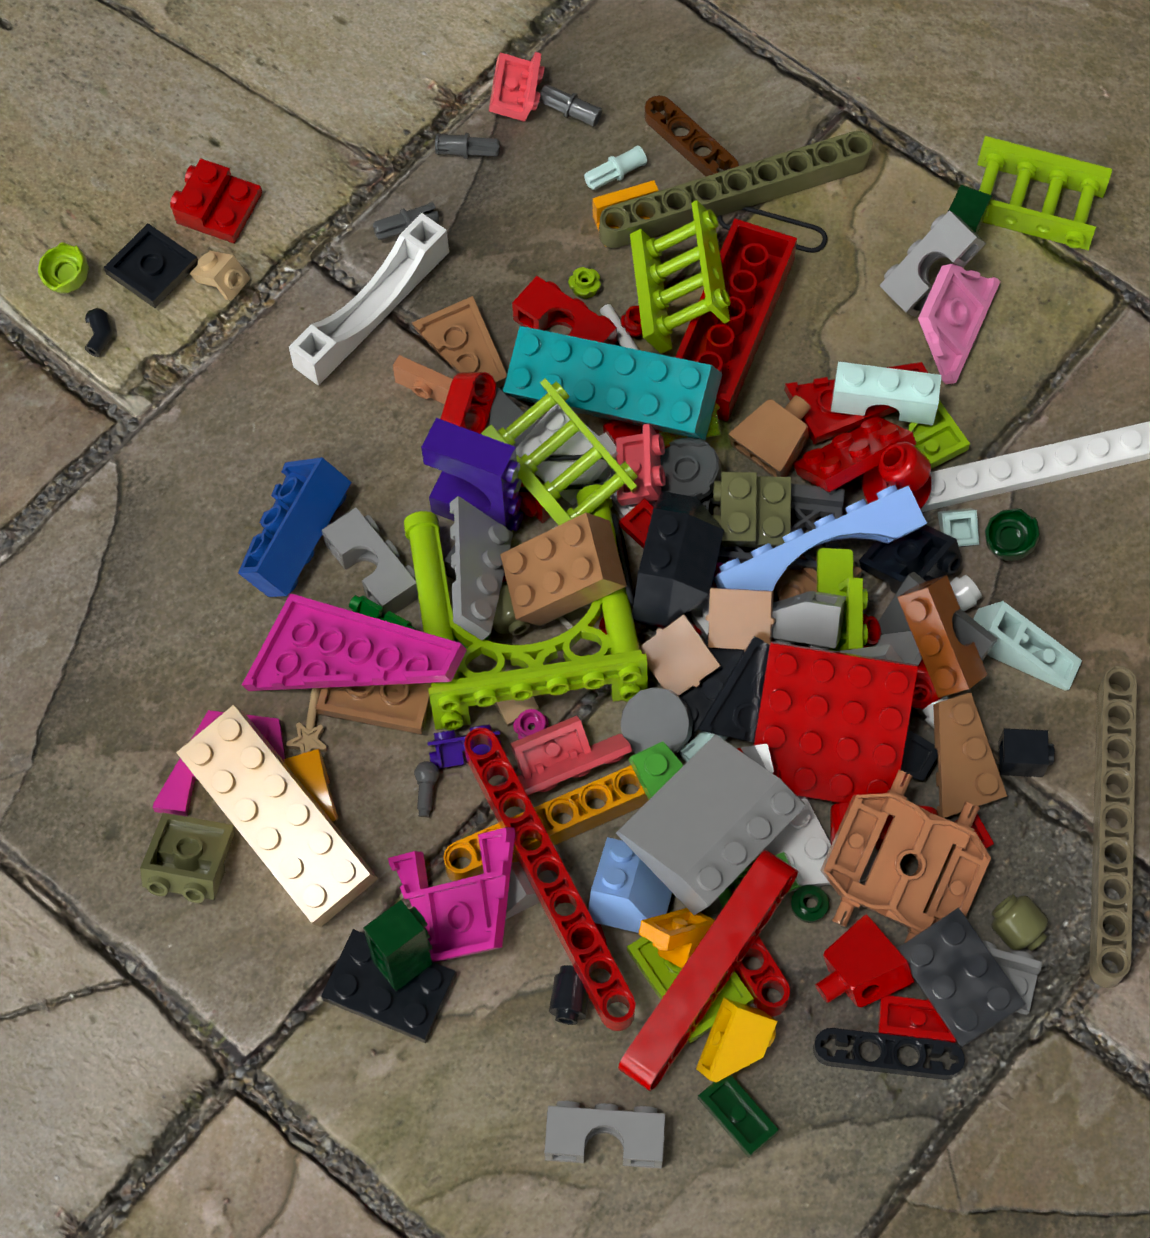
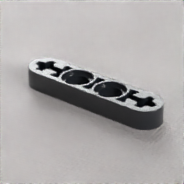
[813,1028,965,1080]

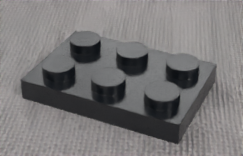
[897,907,1026,1048]
[321,929,456,1043]

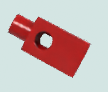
[815,914,914,1007]

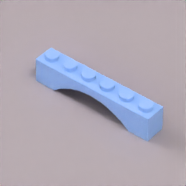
[713,485,927,591]

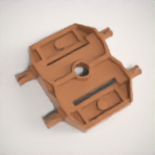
[820,770,991,943]

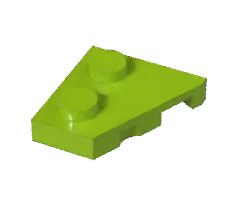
[908,400,970,469]

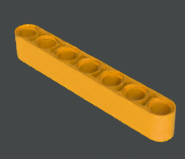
[443,765,649,881]

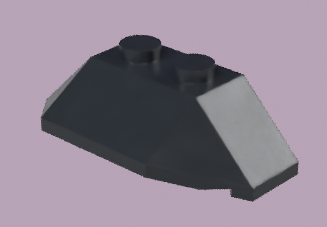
[632,491,724,628]

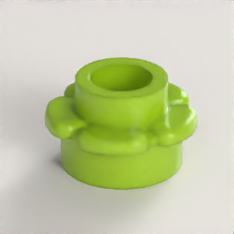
[568,267,601,299]

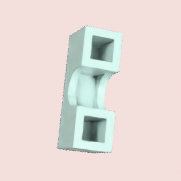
[831,361,942,425]

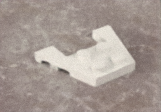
[760,795,878,891]

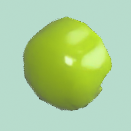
[38,242,89,293]

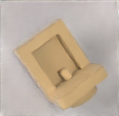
[190,250,250,301]

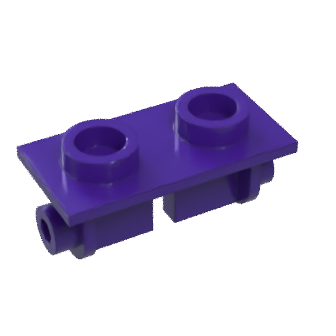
[427,724,502,769]

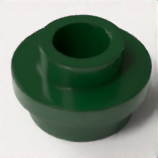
[791,885,829,923]

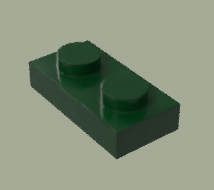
[698,1075,779,1158]

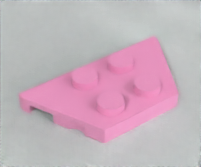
[918,264,1001,385]

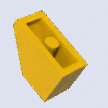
[696,998,778,1082]

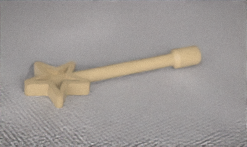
[286,688,327,754]

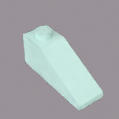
[973,601,1082,691]

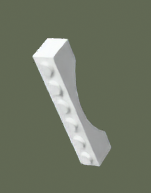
[289,213,449,386]

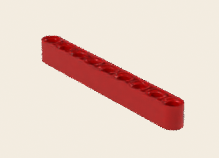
[464,728,636,1031]

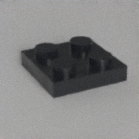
[104,223,198,308]

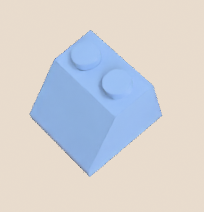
[588,837,672,933]

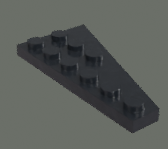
[697,636,938,781]

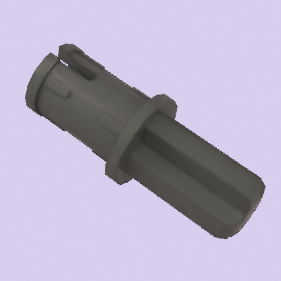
[539,85,602,127]
[435,133,500,159]
[373,202,439,240]

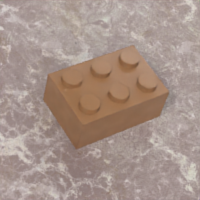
[500,513,627,626]

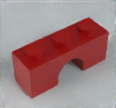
[512,276,617,345]

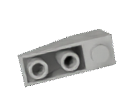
[772,591,846,650]

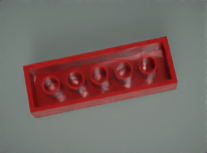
[675,218,797,422]

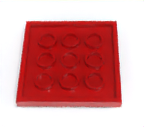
[754,641,918,803]

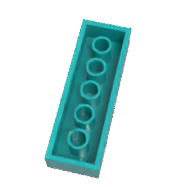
[503,326,722,440]

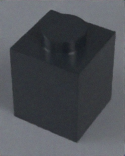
[998,728,1055,777]

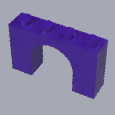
[421,418,524,532]

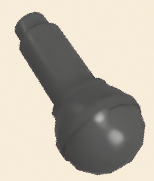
[414,761,440,817]

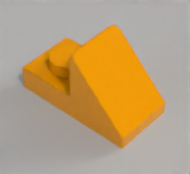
[639,908,715,968]

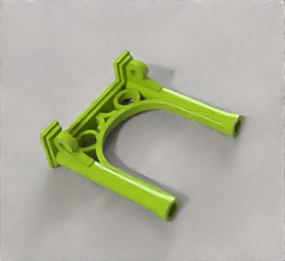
[404,484,648,730]

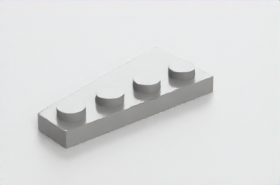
[450,496,513,640]

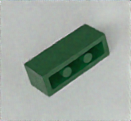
[363,900,433,991]

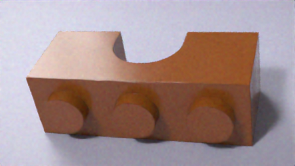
[897,575,987,698]

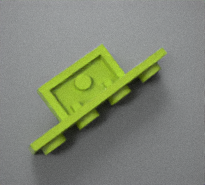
[817,548,868,651]

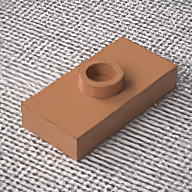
[393,355,453,404]

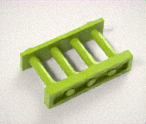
[977,136,1112,250]
[630,200,731,354]
[481,378,638,525]

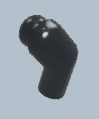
[85,308,114,357]

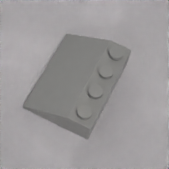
[616,734,806,915]

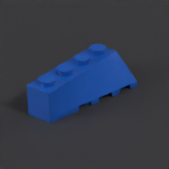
[238,457,352,597]

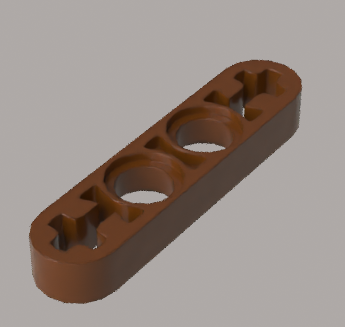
[644,95,739,177]

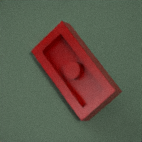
[878,995,956,1043]

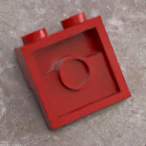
[170,158,262,244]

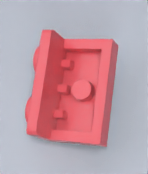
[489,52,544,122]
[616,423,666,506]

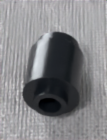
[549,965,589,1025]

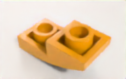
[284,748,338,821]

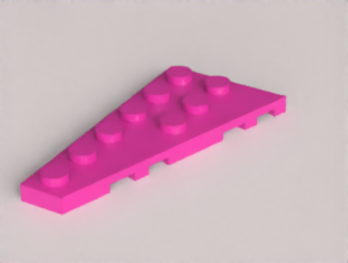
[242,593,467,691]

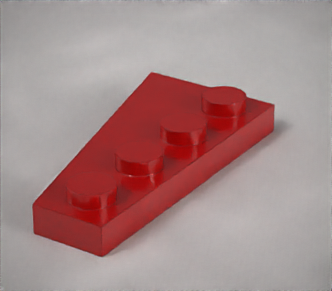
[784,362,928,444]

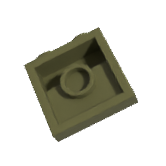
[713,472,791,548]
[140,812,235,903]

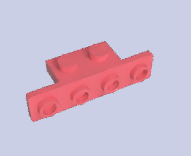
[496,715,632,796]

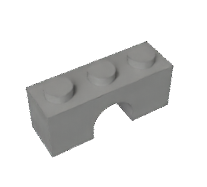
[879,210,986,317]
[322,507,418,618]
[544,1101,665,1169]

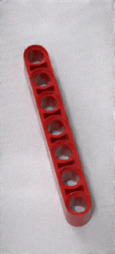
[618,850,799,1091]

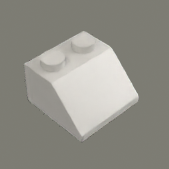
[516,404,618,506]

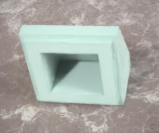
[938,508,979,547]

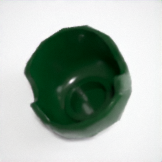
[985,508,1040,561]

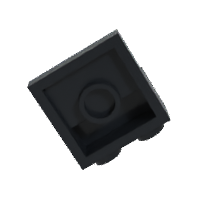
[859,525,961,594]

